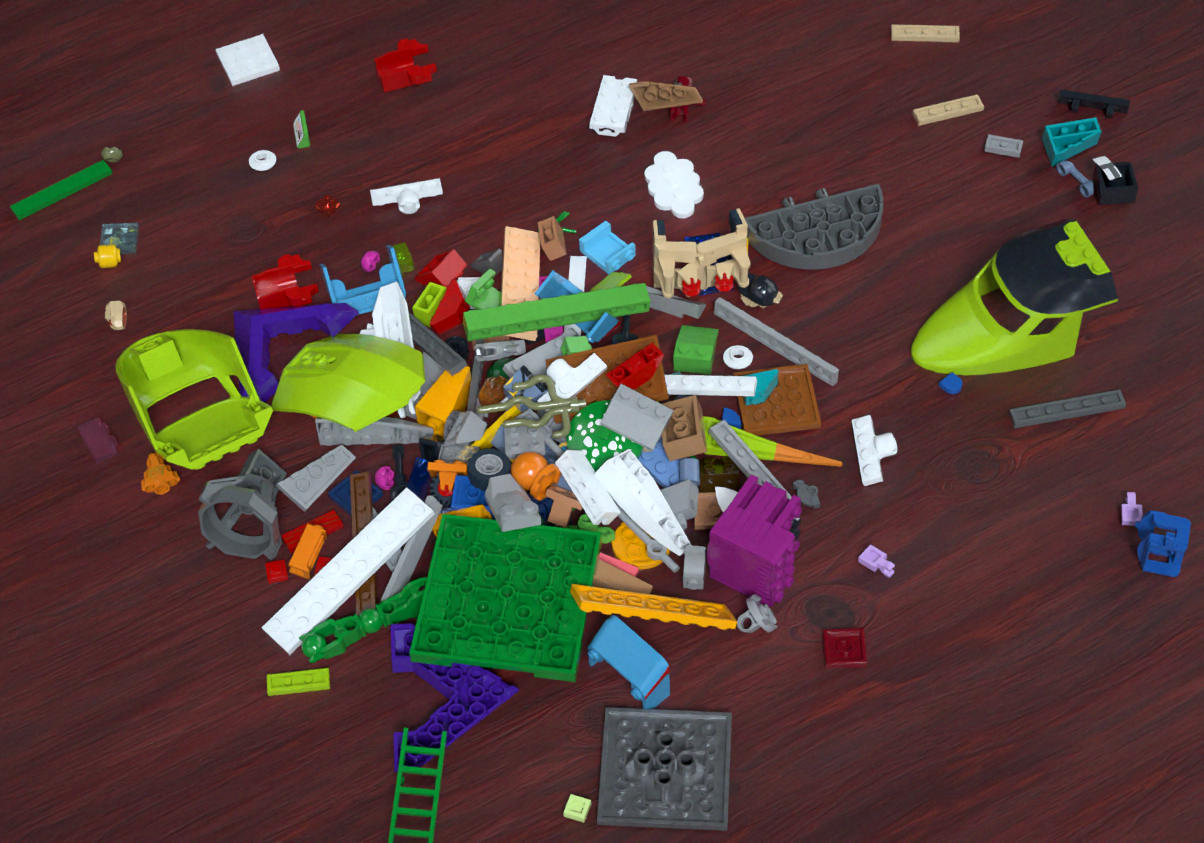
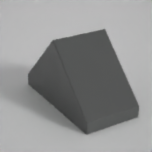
[471,248,503,277]

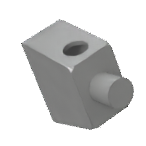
[660,480,699,530]

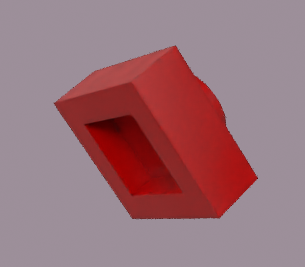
[265,559,289,584]

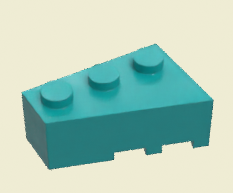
[1042,117,1101,166]

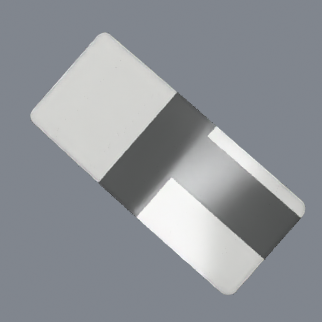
[1093,156,1122,180]

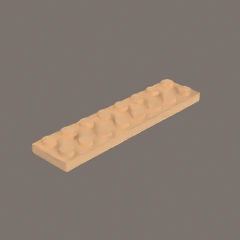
[500,226,540,341]

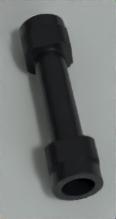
[392,445,406,486]

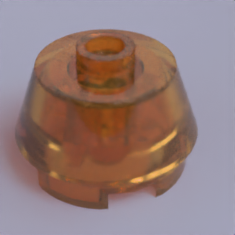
[478,376,508,413]

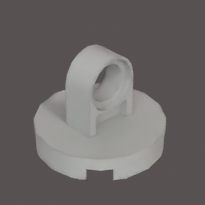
[737,594,778,633]

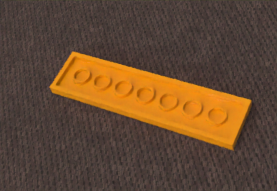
[570,584,737,630]

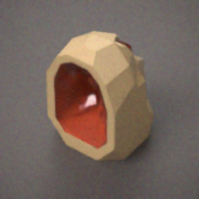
[105,301,127,330]

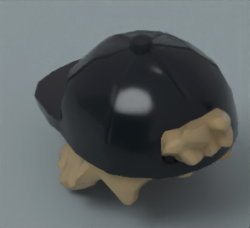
[737,273,783,309]

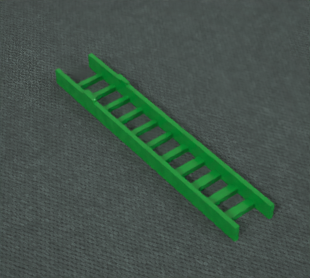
[388,728,447,843]

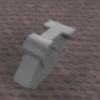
[792,480,820,509]

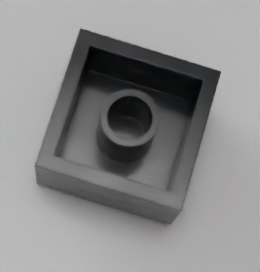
[1092,162,1138,205]

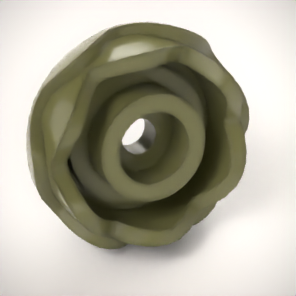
[101,147,123,163]

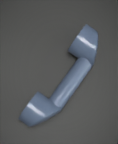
[1056,161,1094,198]

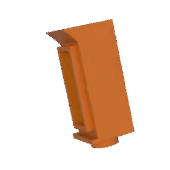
[289,524,327,580]

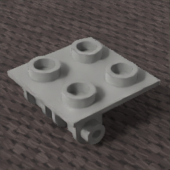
[504,426,545,460]

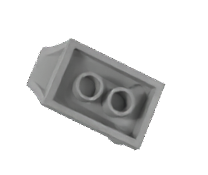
[484,474,541,532]

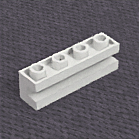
[555,450,620,525]

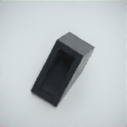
[419,434,448,465]

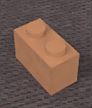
[538,216,567,261]

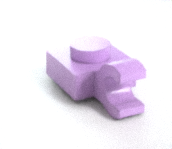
[1121,492,1143,526]
[858,544,895,578]

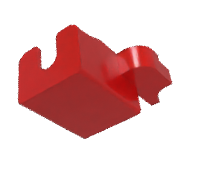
[374,38,437,93]
[252,254,319,309]

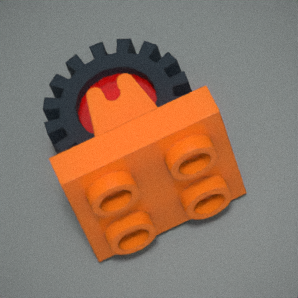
[427,460,468,508]

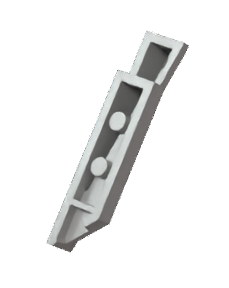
[646,286,706,319]

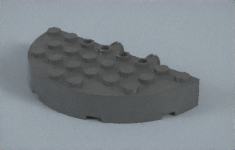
[744,184,883,270]

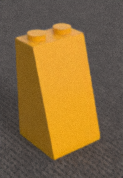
[415,366,471,438]

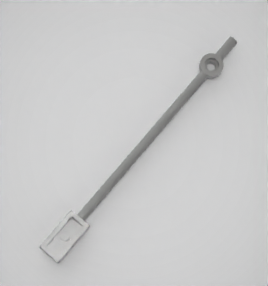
[515,409,680,573]

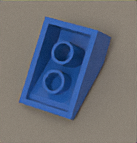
[451,475,496,520]

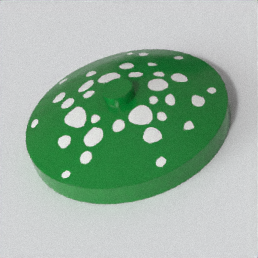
[567,400,644,472]

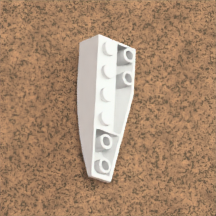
[594,449,692,556]

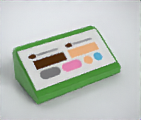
[293,110,310,148]

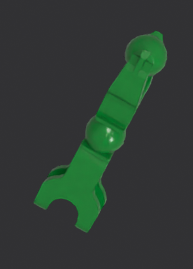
[299,577,427,663]

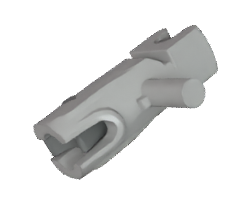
[474,339,526,361]

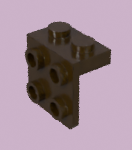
[699,457,739,493]

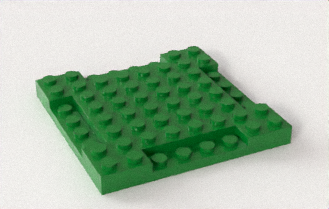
[409,514,602,682]

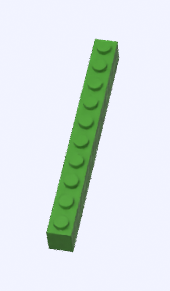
[463,283,651,341]

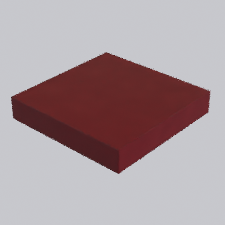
[823,628,868,668]

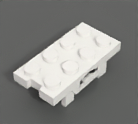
[590,75,637,137]

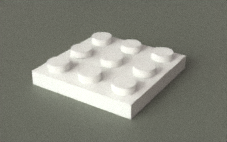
[216,34,280,86]

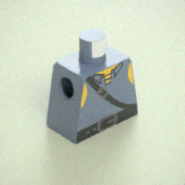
[500,365,548,412]

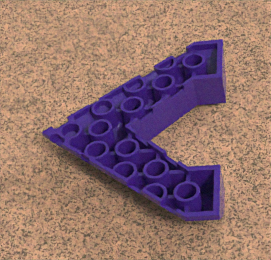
[234,303,359,403]
[391,623,519,772]

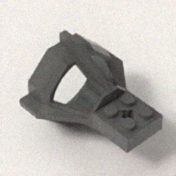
[198,449,287,560]

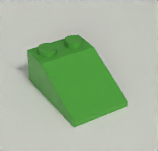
[673,325,719,375]

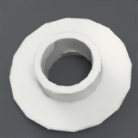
[249,150,276,171]
[723,345,753,370]

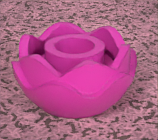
[361,251,380,272]
[375,466,394,490]

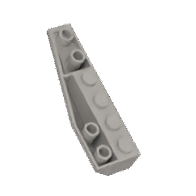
[315,417,434,446]

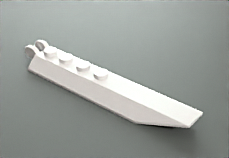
[372,282,421,418]

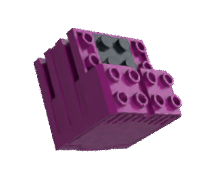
[707,474,802,607]

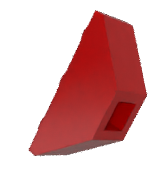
[430,278,470,335]
[606,343,664,389]

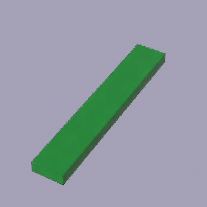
[10,160,113,221]

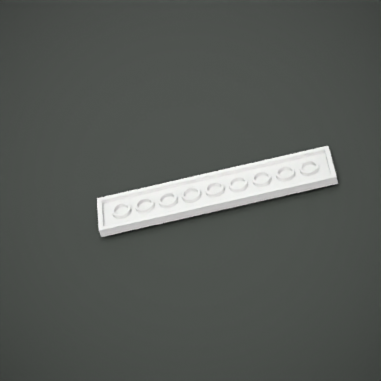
[262,488,435,655]

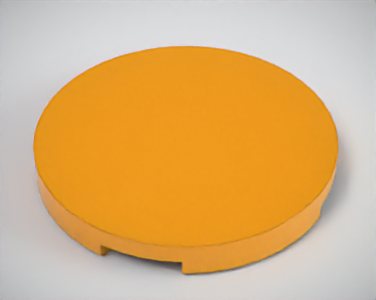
[612,522,670,570]

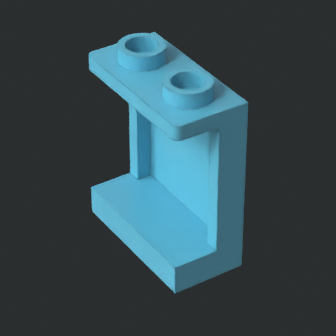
[579,221,636,274]

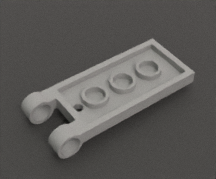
[503,328,579,387]

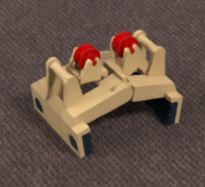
[652,208,750,298]

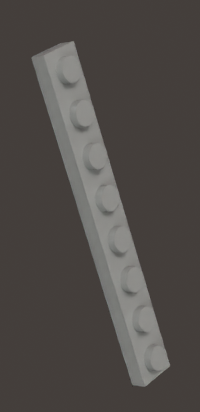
[714,297,839,387]

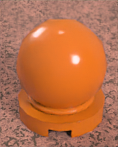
[511,451,561,501]

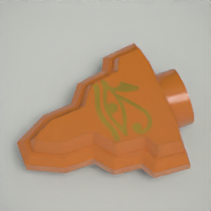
[141,452,180,495]

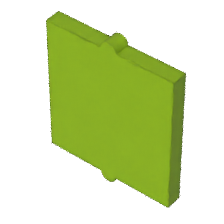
[591,272,632,292]

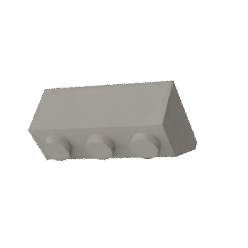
[600,384,674,451]

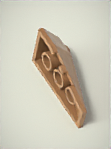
[629,81,703,111]
[593,559,653,594]

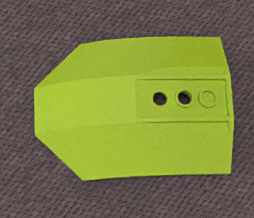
[271,334,425,432]

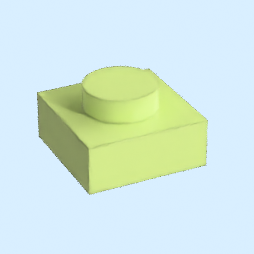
[563,794,591,822]

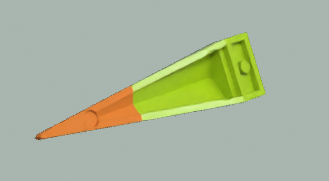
[703,416,842,467]

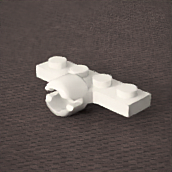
[370,178,443,214]
[537,353,607,412]
[852,415,897,486]

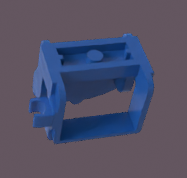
[1135,510,1191,577]

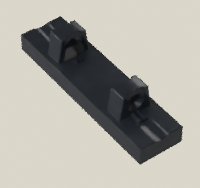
[1058,89,1130,118]

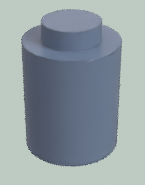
[680,458,700,486]

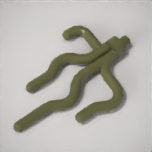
[476,374,586,439]

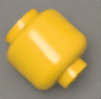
[94,244,121,268]

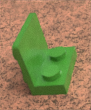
[465,269,501,310]

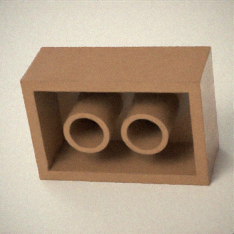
[662,395,707,461]

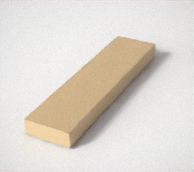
[891,25,960,42]
[912,94,984,126]

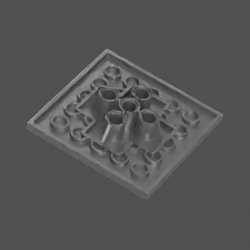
[597,707,732,831]

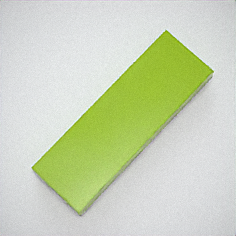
[267,668,330,696]

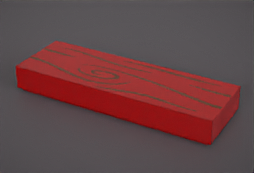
[281,510,344,553]

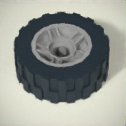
[467,448,511,491]

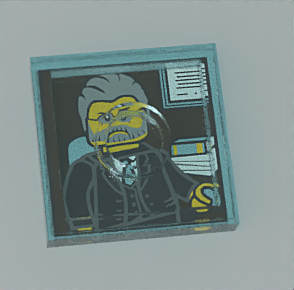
[100,223,139,254]

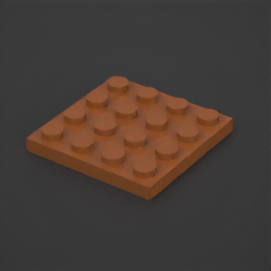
[733,364,821,436]

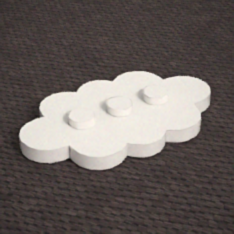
[645,151,703,218]

